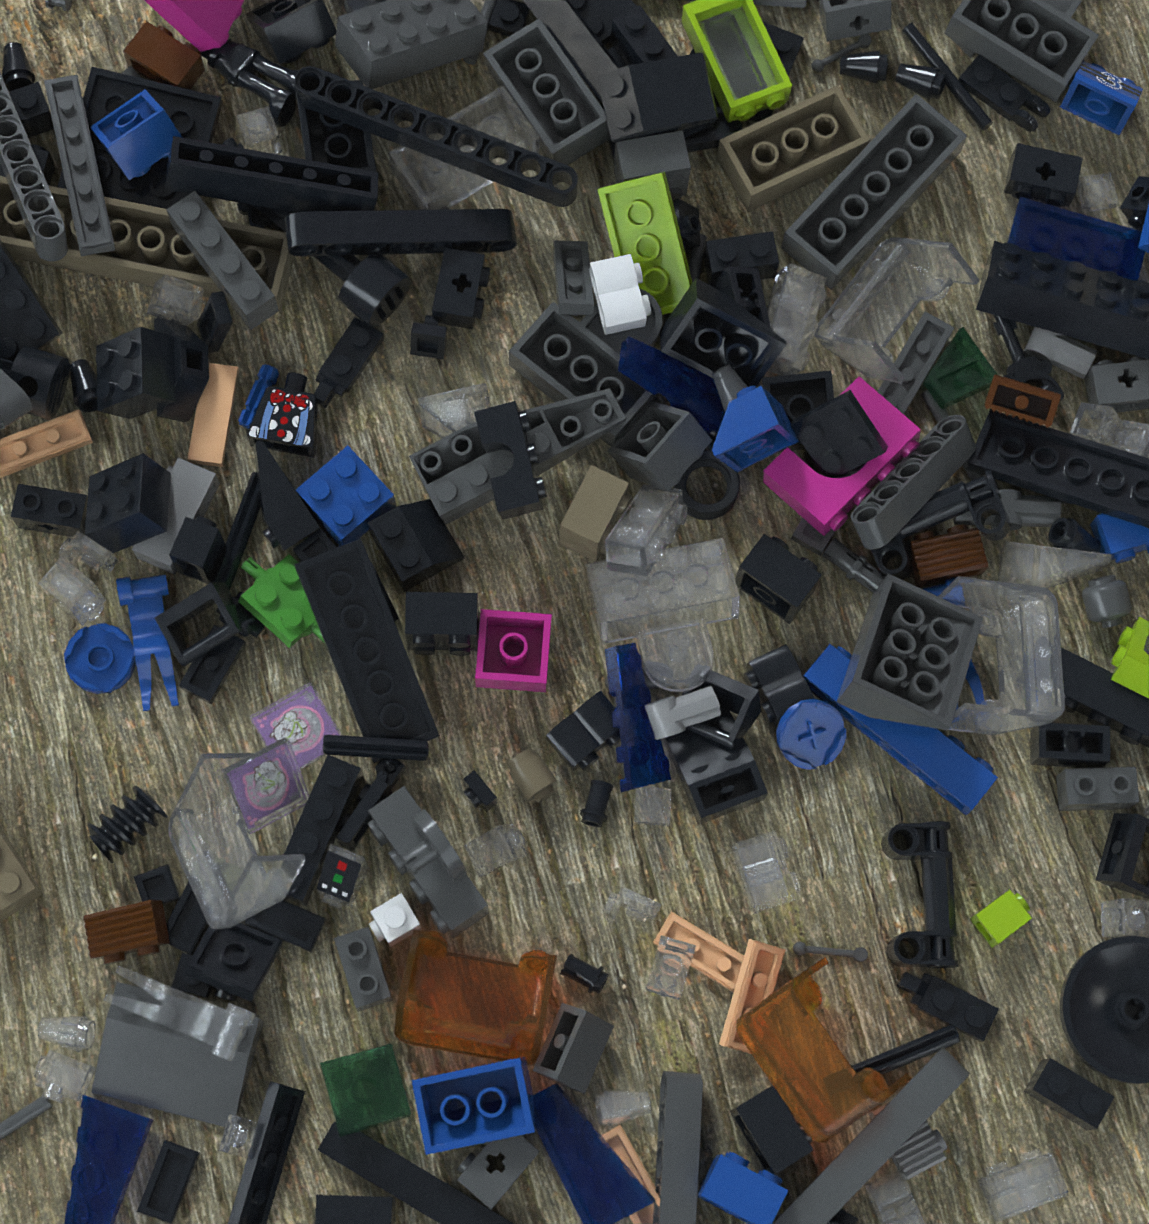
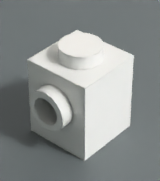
[368,893,422,947]

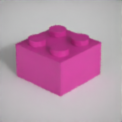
[475,609,552,692]

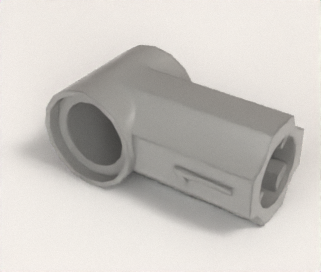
[1023,327,1097,379]
[645,686,721,740]

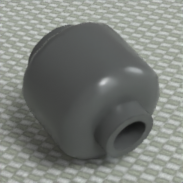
[1082,575,1132,628]

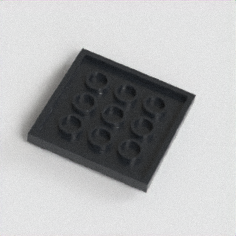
[57,67,223,209]

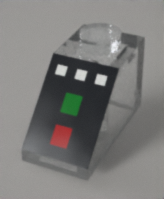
[316,844,369,909]

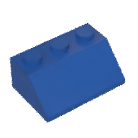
[712,386,799,472]
[412,1057,536,1155]

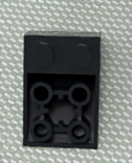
[664,707,768,825]

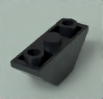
[154,317,209,423]

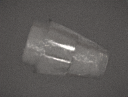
[38,1016,96,1052]
[595,1090,651,1127]

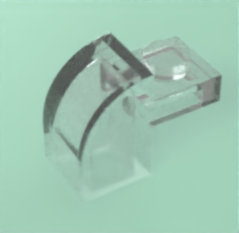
[1070,402,1149,458]

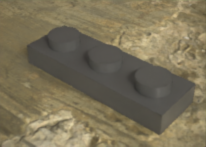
[553,240,594,316]

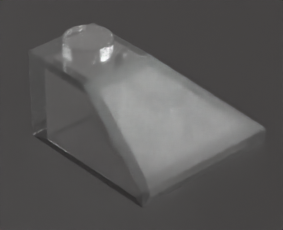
[418,383,491,438]

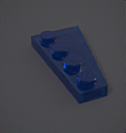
[618,336,725,433]
[605,643,672,792]
[533,1083,656,1224]
[64,1095,153,1224]

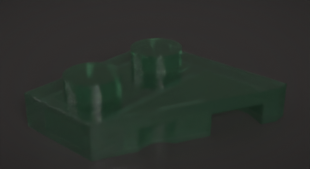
[923,327,998,410]

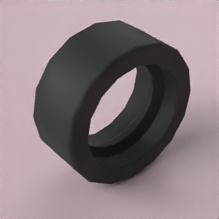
[674,451,740,520]

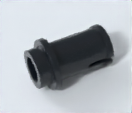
[580,780,613,828]
[560,954,609,994]

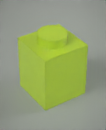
[970,889,1032,948]

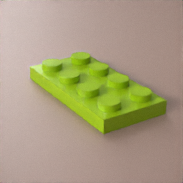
[597,172,692,315]

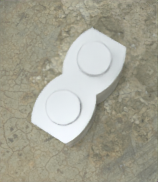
[589,254,651,335]

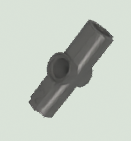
[953,489,1061,531]

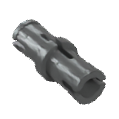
[822,538,886,593]

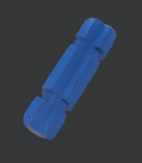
[238,364,279,429]

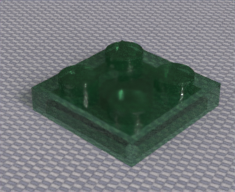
[320,1044,411,1137]

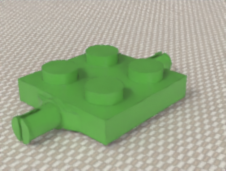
[239,554,325,648]

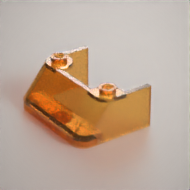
[736,957,911,1143]

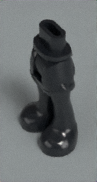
[201,38,315,127]

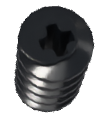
[87,786,168,863]

